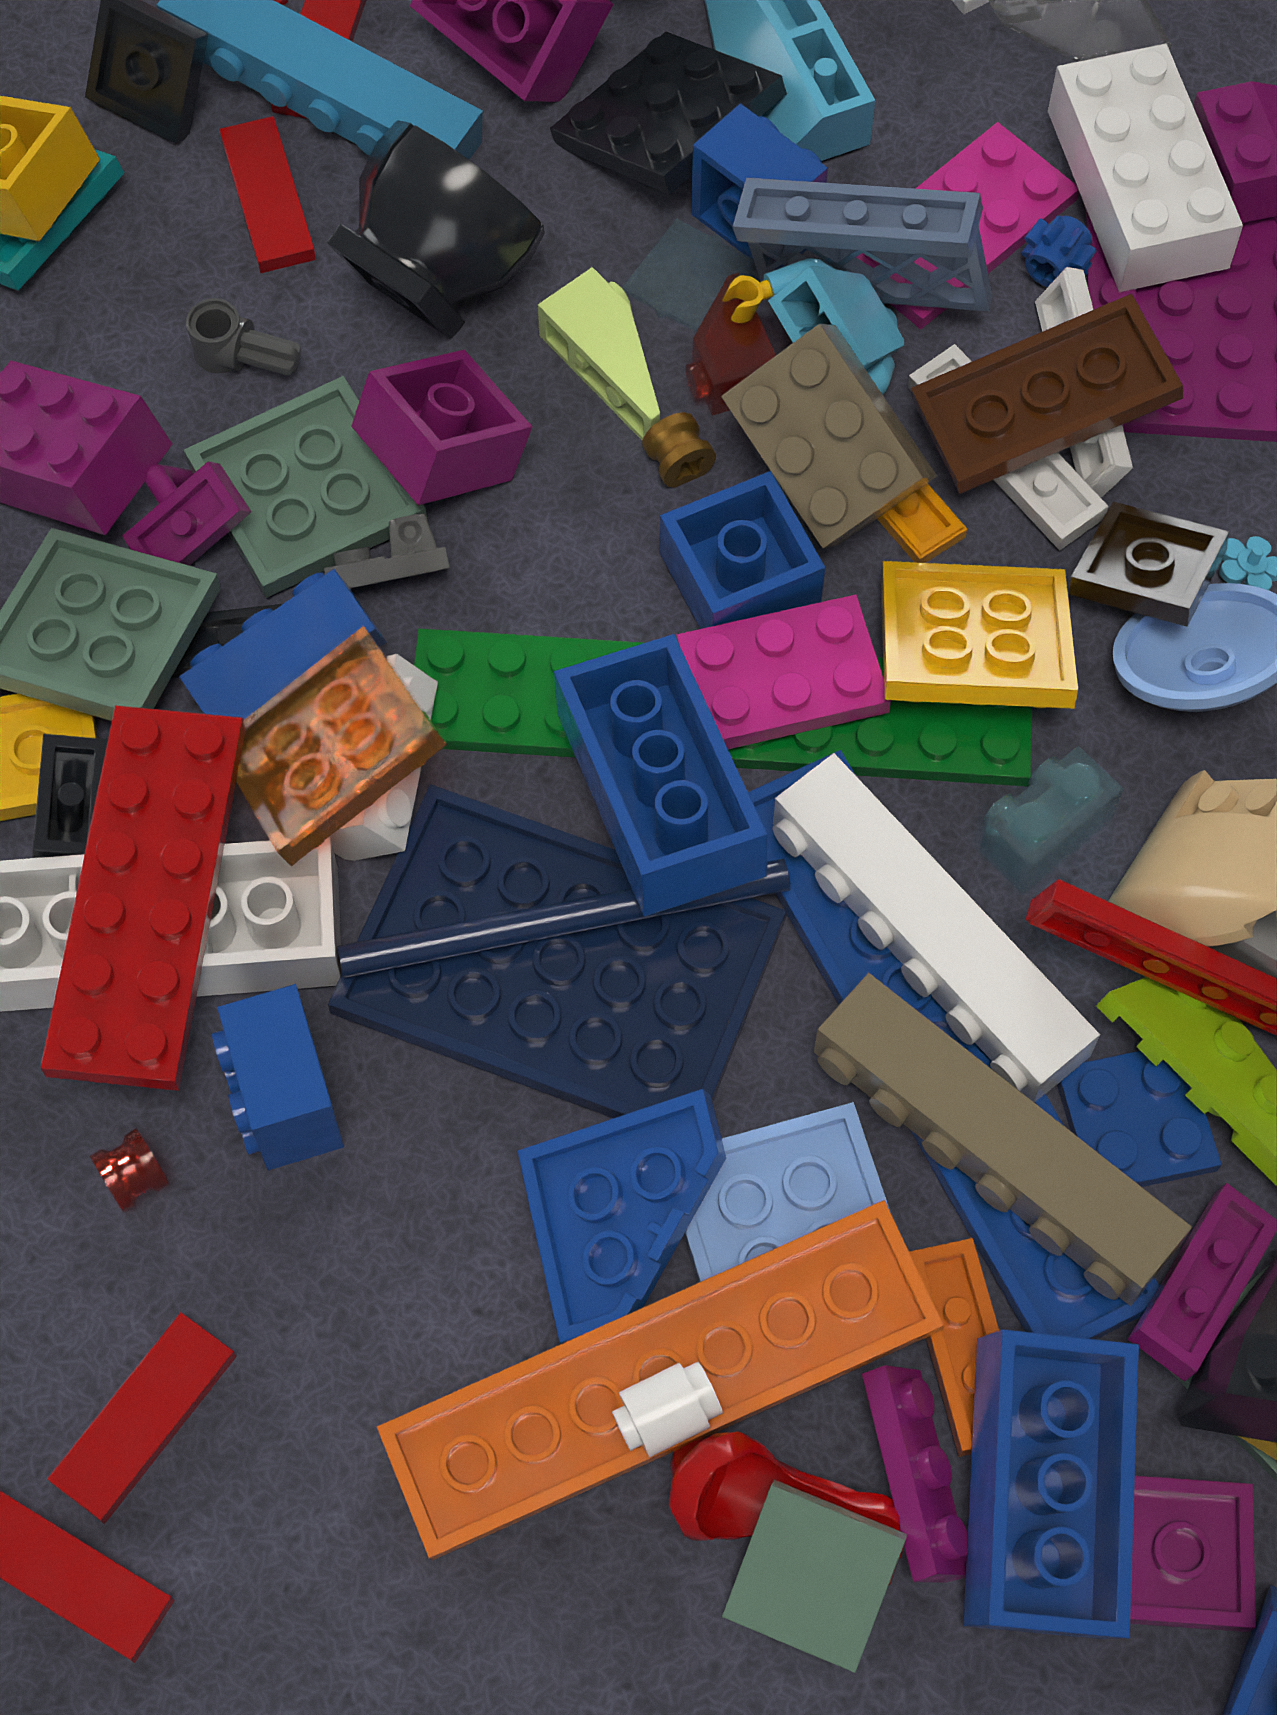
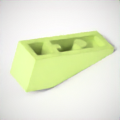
[538,267,660,440]

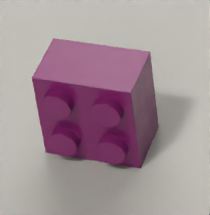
[351,349,533,505]

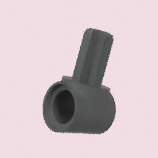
[186,298,301,376]

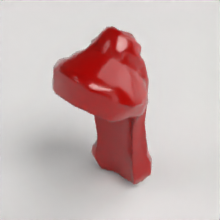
[669,1431,904,1586]

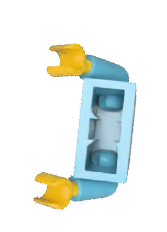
[722,258,904,395]

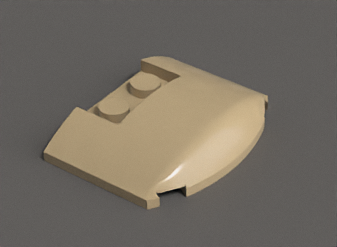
[1108,770,1277,947]

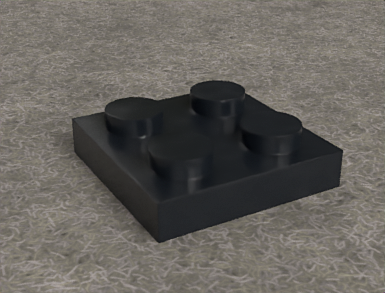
[85,0,209,143]

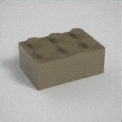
[721,324,937,548]

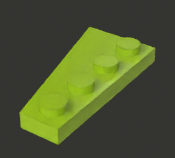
[1096,977,1277,1186]

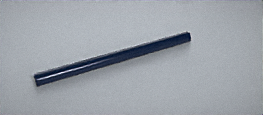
[337,858,790,978]

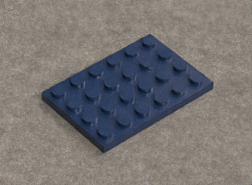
[328,784,786,1118]

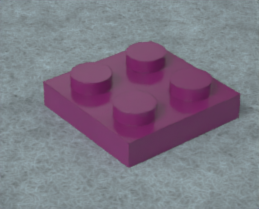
[1130,1476,1256,1632]

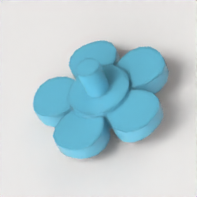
[1219,536,1277,591]

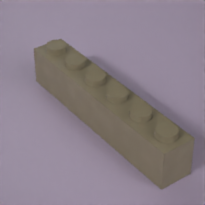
[814,972,1192,1306]

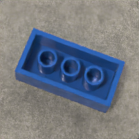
[554,634,767,917]
[963,1329,1139,1639]

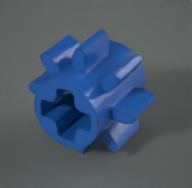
[1021,216,1097,287]

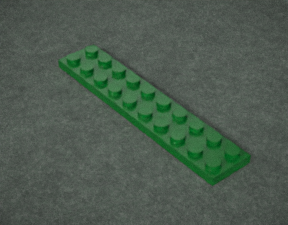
[414,628,1032,787]

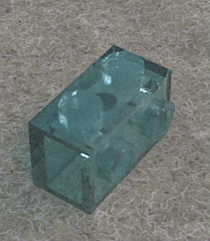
[979,746,1124,895]

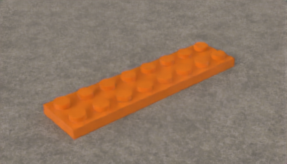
[377,1200,944,1561]

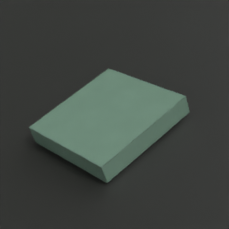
[722,1480,907,1673]

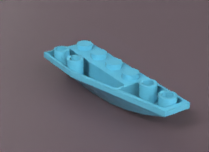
[704,0,875,161]

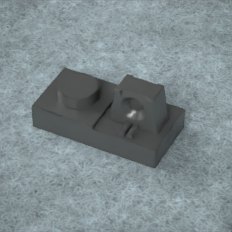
[323,513,450,588]

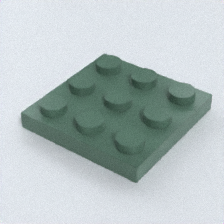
[184,376,427,598]
[0,528,221,721]

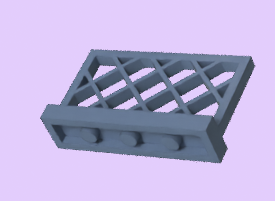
[733,177,992,311]

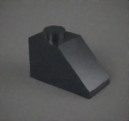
[32,734,108,858]

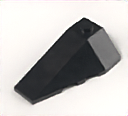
[1178,1255,1277,1443]

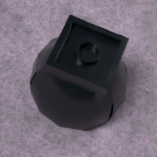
[327,120,545,340]

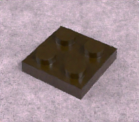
[1070,501,1229,627]

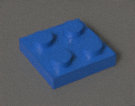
[1057,1051,1222,1187]

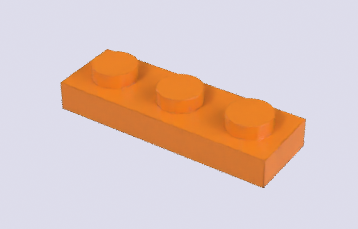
[909,1238,999,1457]

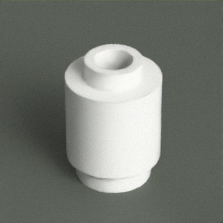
[612,1362,723,1458]

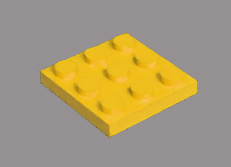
[881,561,1078,709]

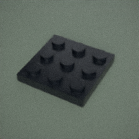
[550,31,787,195]

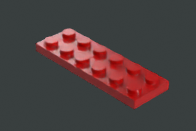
[41,705,246,1091]

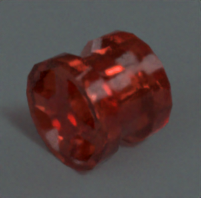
[89,1128,170,1213]

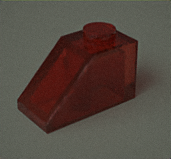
[685,273,776,416]

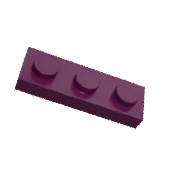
[1128,1183,1277,1382]
[862,1365,968,1583]

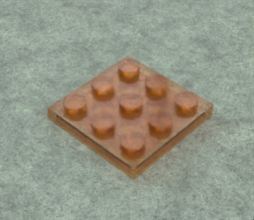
[236,626,447,866]

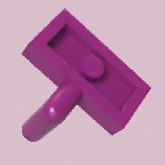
[122,461,251,566]

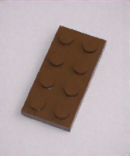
[911,293,1183,494]

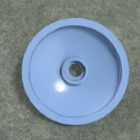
[1113,583,1277,712]

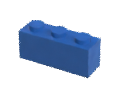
[179,569,387,741]

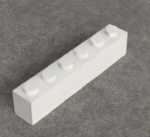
[773,753,1100,1103]

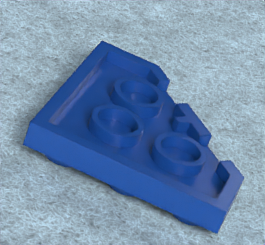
[517,1089,726,1344]

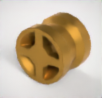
[642,412,716,488]

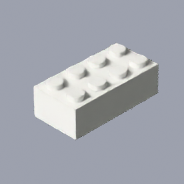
[1048,43,1243,292]

